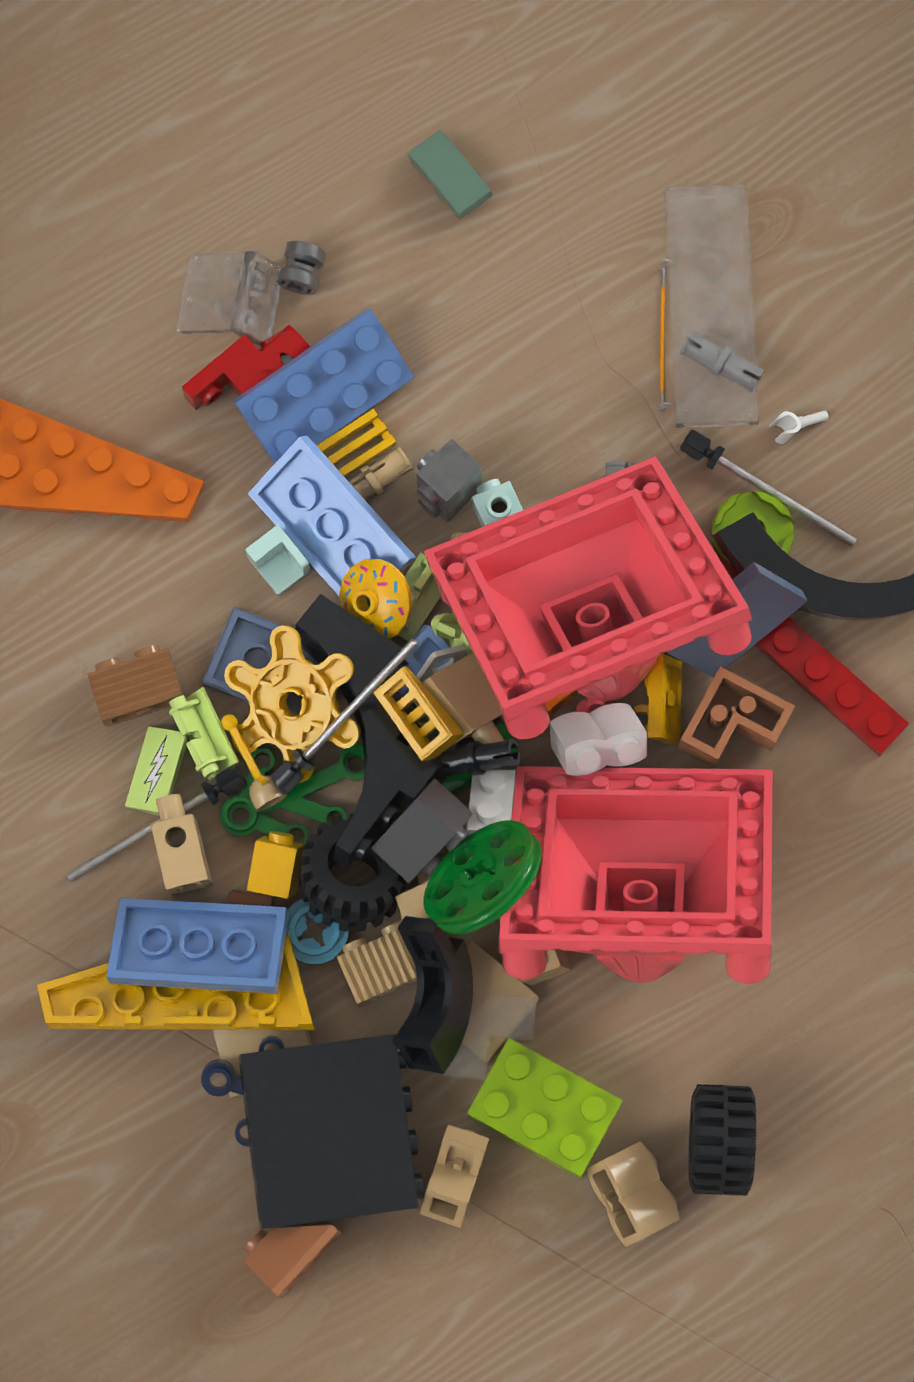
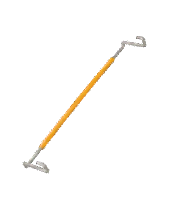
[658,259,673,411]

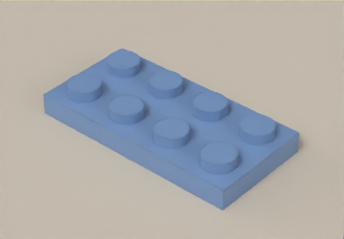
[233,308,415,464]
[106,898,289,994]

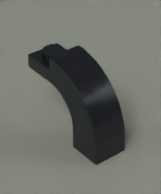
[394,916,473,1074]

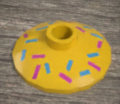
[339,559,413,640]

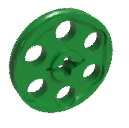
[423,820,542,934]

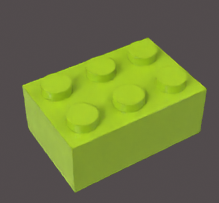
[467,1038,623,1179]

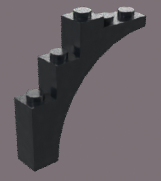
[295,594,438,870]

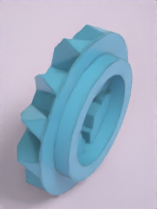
[287,899,349,965]

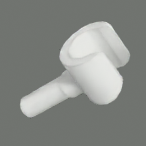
[769,410,829,444]

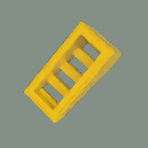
[373,666,464,761]

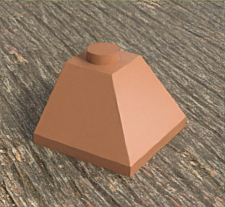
[243,1225,342,1297]

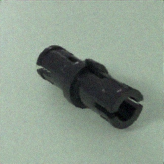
[432,738,521,779]

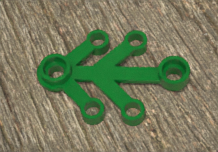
[220,745,365,847]

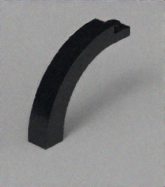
[712,512,914,621]

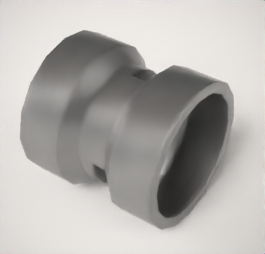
[277,241,326,295]

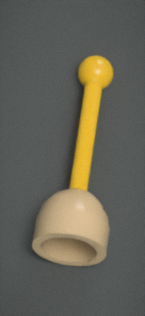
[221,714,287,812]

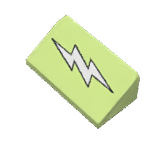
[125,726,189,816]

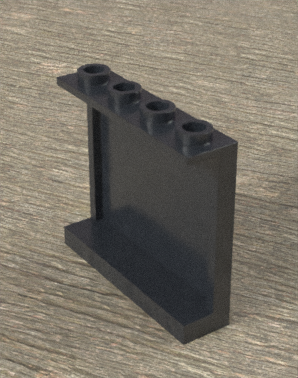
[238,1034,424,1230]

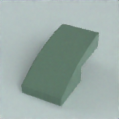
[408,130,493,219]

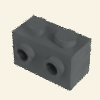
[371,779,473,883]

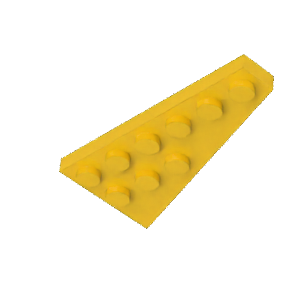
[37,927,315,1030]

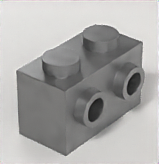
[416,439,482,522]

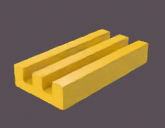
[317,408,397,478]

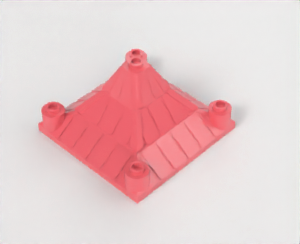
[423,456,752,739]
[499,766,773,984]

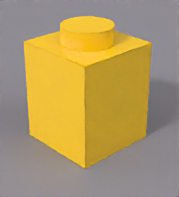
[247,831,305,899]

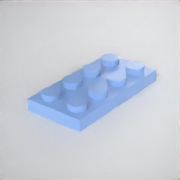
[248,435,416,606]

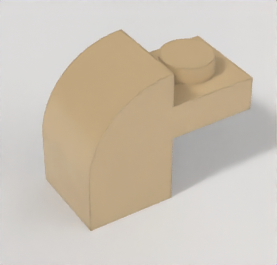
[420,1124,490,1228]

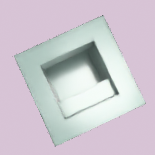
[472,479,523,527]

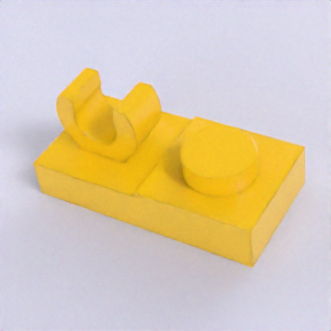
[634,654,682,745]

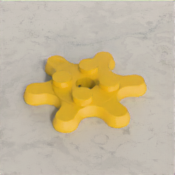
[224,625,361,783]

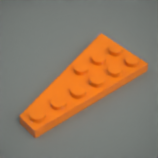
[0,398,205,522]

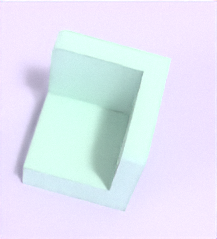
[245,524,311,595]

